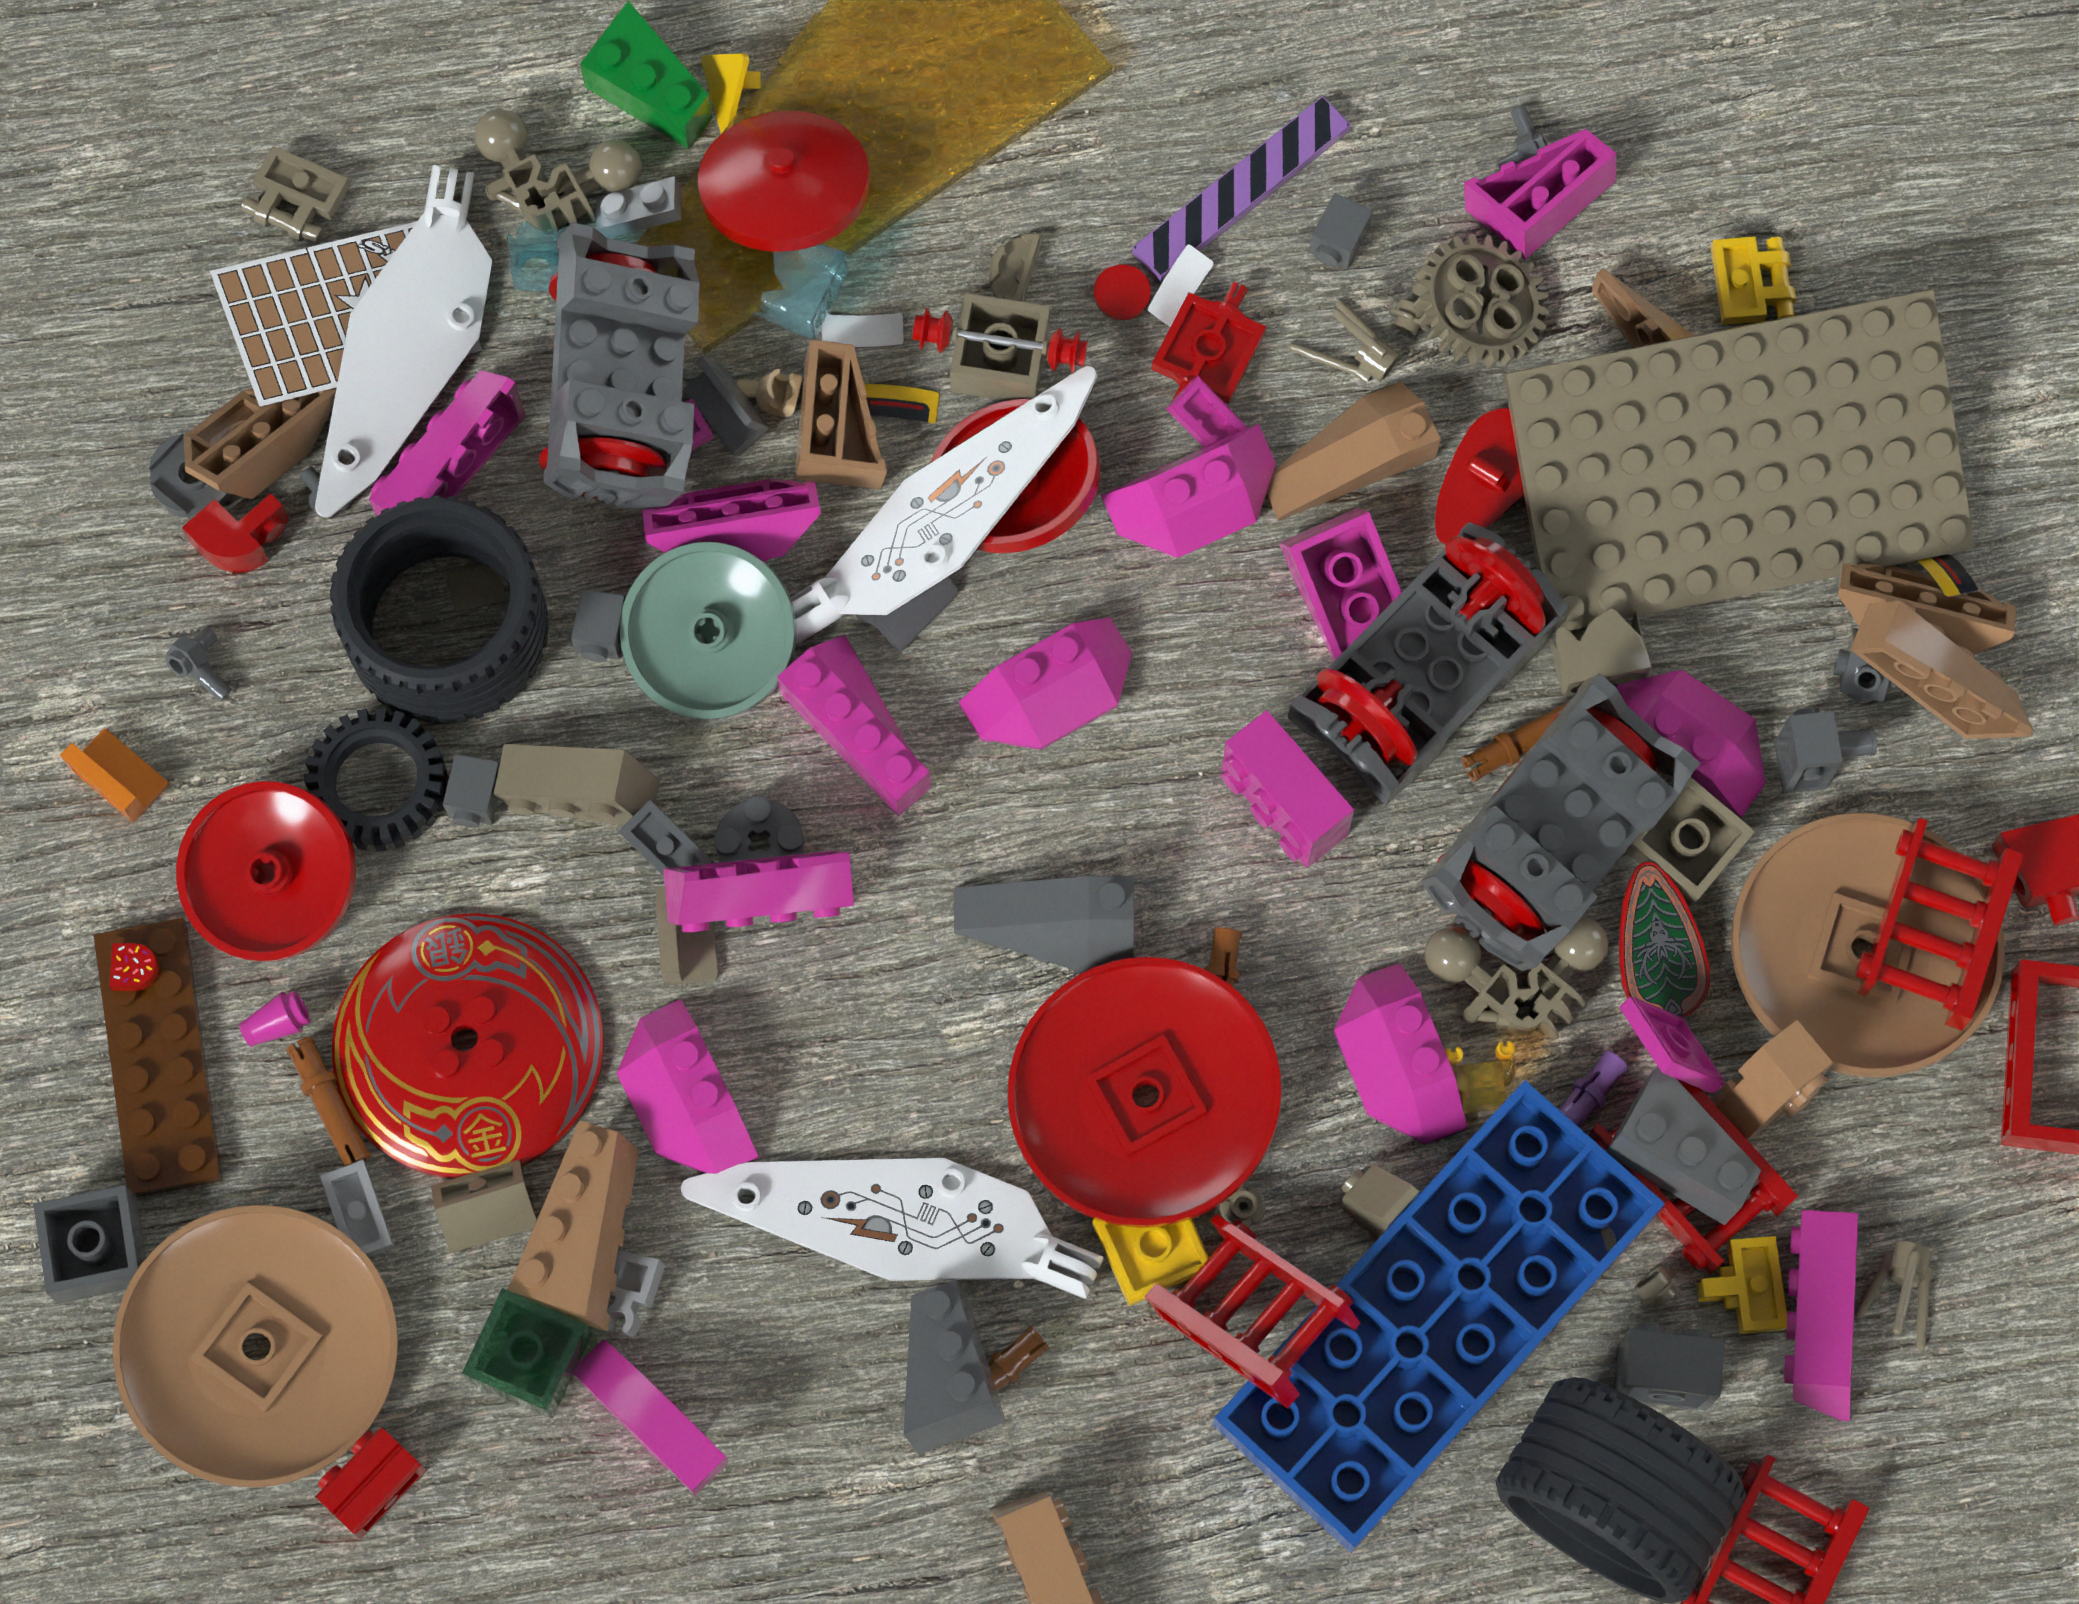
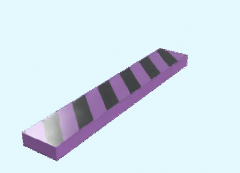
[1132,96,1351,283]

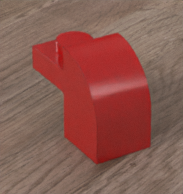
[182,493,290,573]

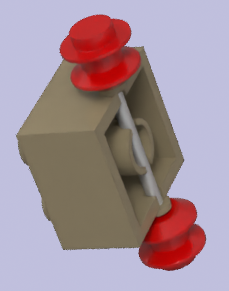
[912,293,1088,401]

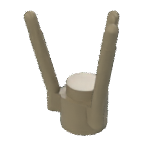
[1288,300,1400,384]
[1855,1241,1933,1350]

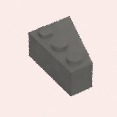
[1606,1066,1761,1225]
[904,1279,1006,1455]

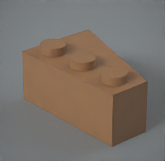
[795,340,887,490]
[1710,1019,1833,1141]

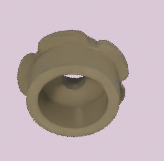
[1389,299,1428,335]
[1220,1186,1266,1228]
[1634,1266,1677,1308]

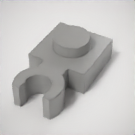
[607,1250,665,1337]

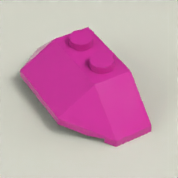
[1100,423,1276,558]
[642,479,821,562]
[959,617,1132,750]
[1616,670,1766,819]
[1333,963,1467,1145]
[617,999,759,1174]

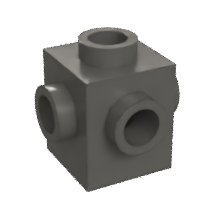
[1833,628,1896,702]

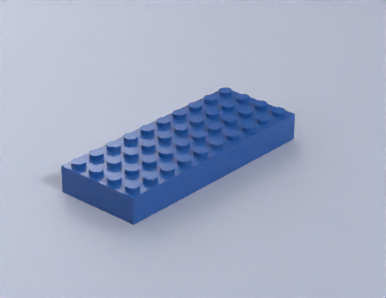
[1213,1080,1665,1554]

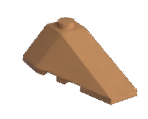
[1266,382,1441,521]

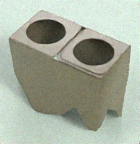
[1549,608,1651,698]

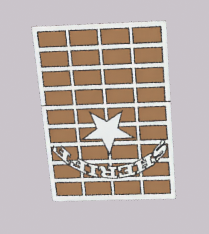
[210,221,482,407]

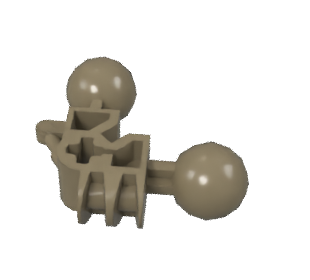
[474,108,642,238]
[1424,916,1608,1040]

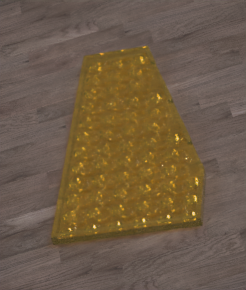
[636,0,1113,355]

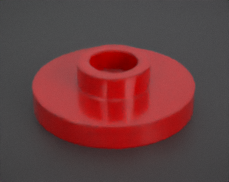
[1094,264,1151,320]

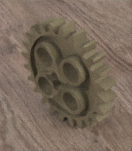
[1412,233,1550,369]

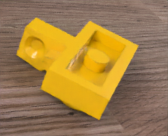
[1696,1236,1787,1334]

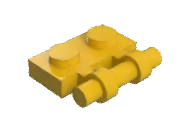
[1711,236,1797,325]

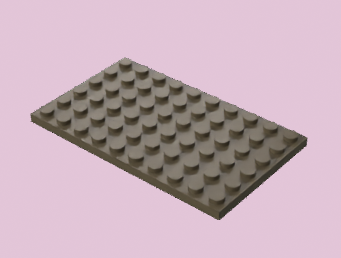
[1503,289,1975,633]

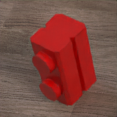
[315,1427,426,1540]

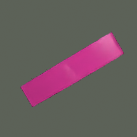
[570,1339,729,1496]

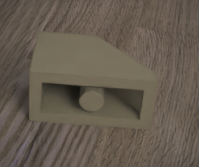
[1340,1164,1419,1240]

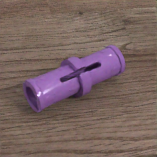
[1558,1050,1628,1127]

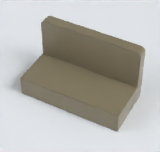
[655,886,718,985]
[431,1159,537,1253]

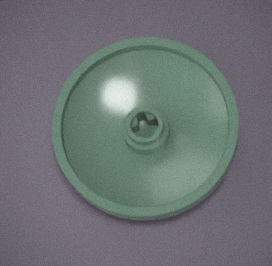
[620,542,797,719]

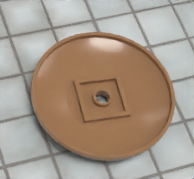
[1731,813,2005,1077]
[112,1205,398,1488]

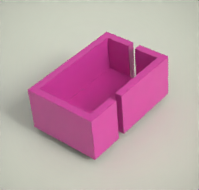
[1221,710,1354,868]

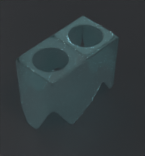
[507,221,567,291]
[752,244,848,340]

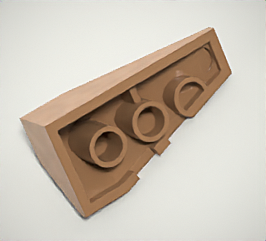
[1591,269,1695,348]

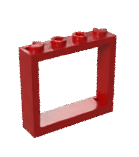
[2001,959,2079,1155]

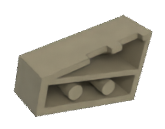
[493,744,660,826]

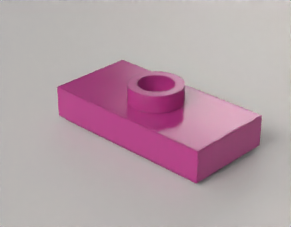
[1165,376,1248,448]

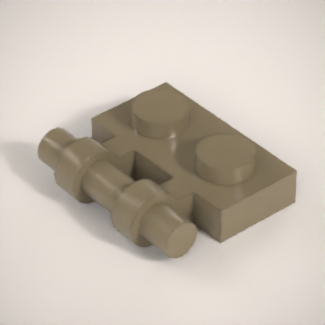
[241,146,351,244]

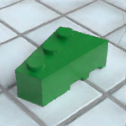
[580,1,712,150]

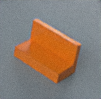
[60,728,170,823]

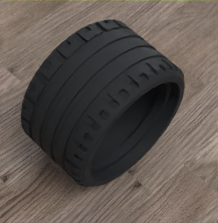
[330,496,549,724]
[1495,1377,1746,1603]

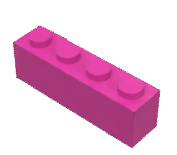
[369,370,526,516]
[777,634,931,817]
[663,850,854,932]
[1784,1210,1858,1421]

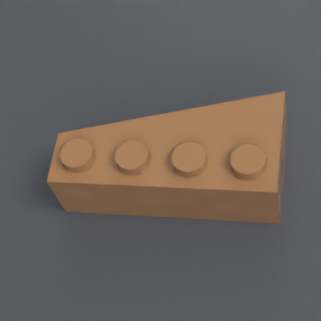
[508,1120,639,1332]

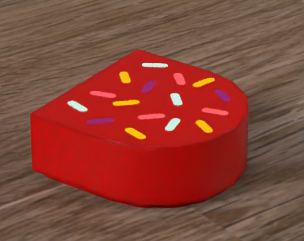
[109,943,159,991]

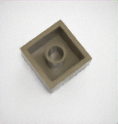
[1625,777,1756,906]

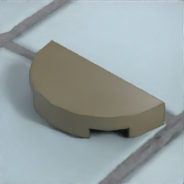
[989,233,1043,302]

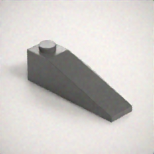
[954,876,1134,974]

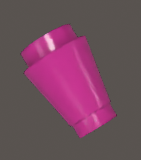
[239,991,311,1047]

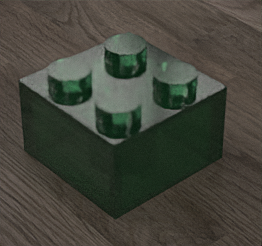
[462,1288,592,1419]

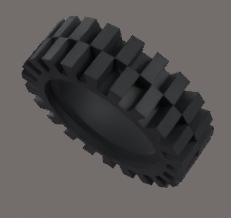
[304,708,448,851]

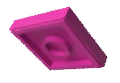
[1619,997,1725,1094]

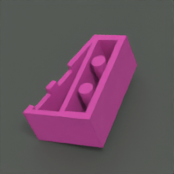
[1464,129,1617,260]

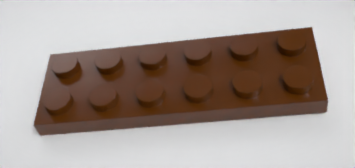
[93,918,223,1197]

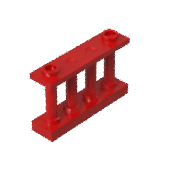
[1855,818,2024,1031]
[1588,1079,1799,1275]
[1144,1214,1360,1408]
[1680,1454,1870,1604]

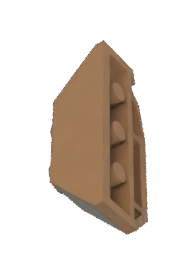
[183,388,336,499]
[1838,563,2016,655]

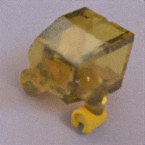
[1445,1041,1516,1113]

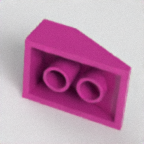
[1279,508,1402,661]

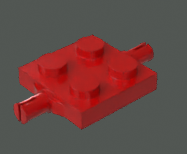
[1151,282,1266,404]

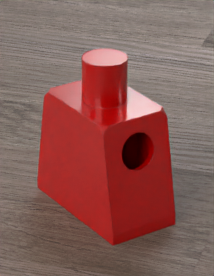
[1991,814,2079,926]

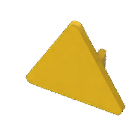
[701,53,761,134]

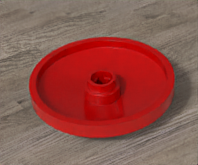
[698,111,870,252]
[930,399,1101,553]
[176,781,356,962]

